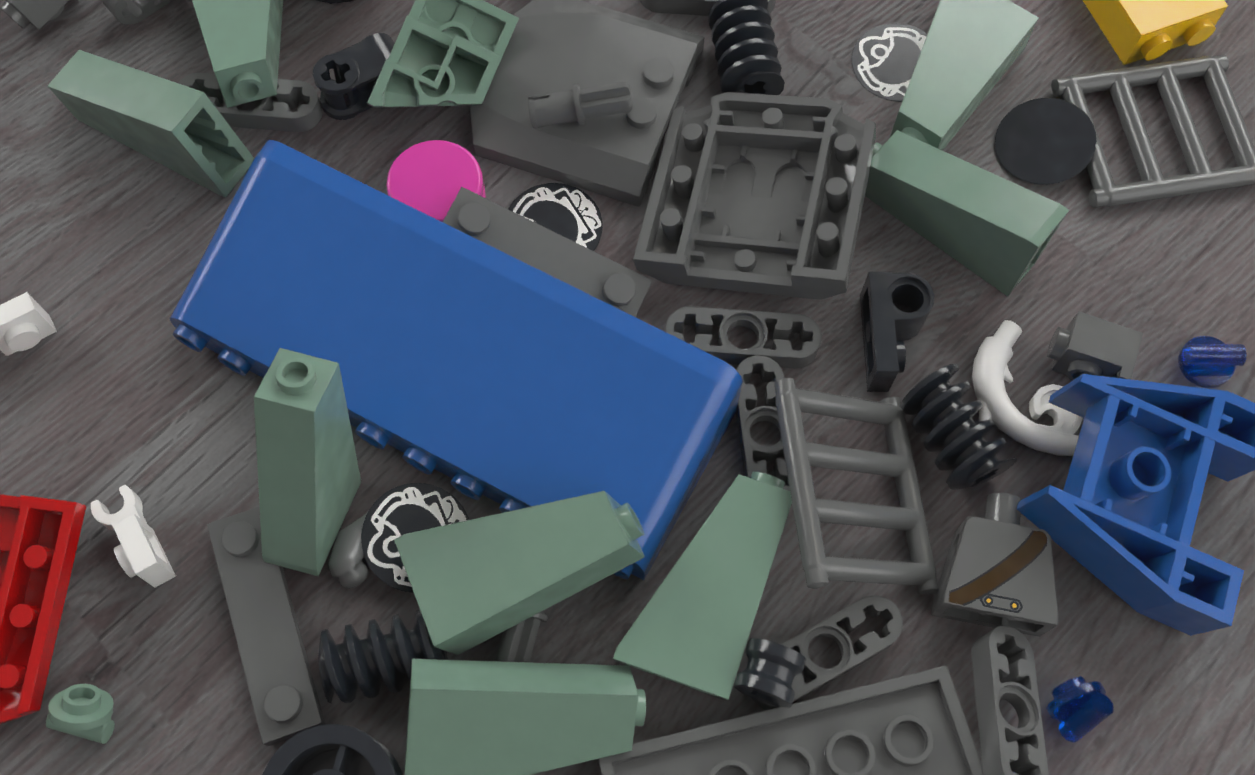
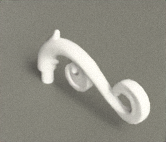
[972,320,1083,456]

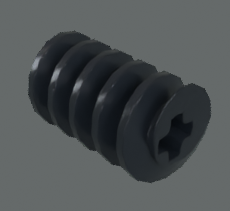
[708,0,785,95]
[901,364,1017,490]
[318,610,448,704]

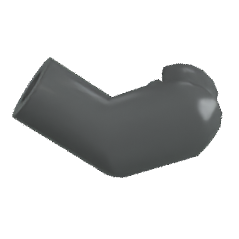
[328,512,369,589]

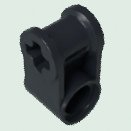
[313,33,395,120]

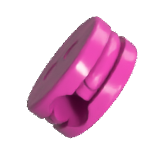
[386,140,486,222]

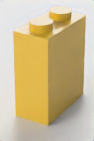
[1083,0,1228,65]

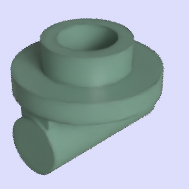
[46,684,115,744]

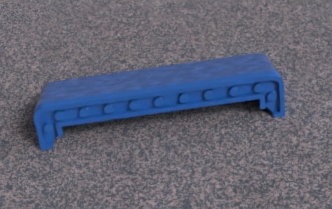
[170,140,743,580]

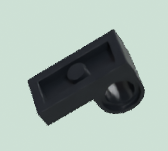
[860,272,935,392]

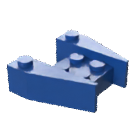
[1017,374,1255,636]

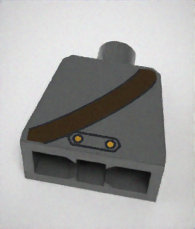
[931,493,1058,637]

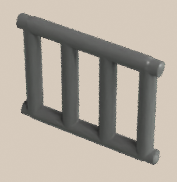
[1051,55,1255,208]
[774,378,939,595]

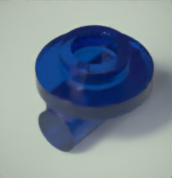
[1178,336,1247,388]
[1046,676,1114,742]

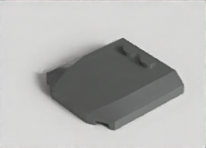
[470,0,705,207]
[633,92,876,300]

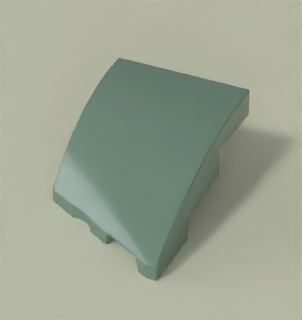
[367,0,519,107]

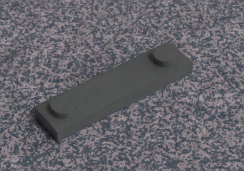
[443,187,653,317]
[207,507,326,746]

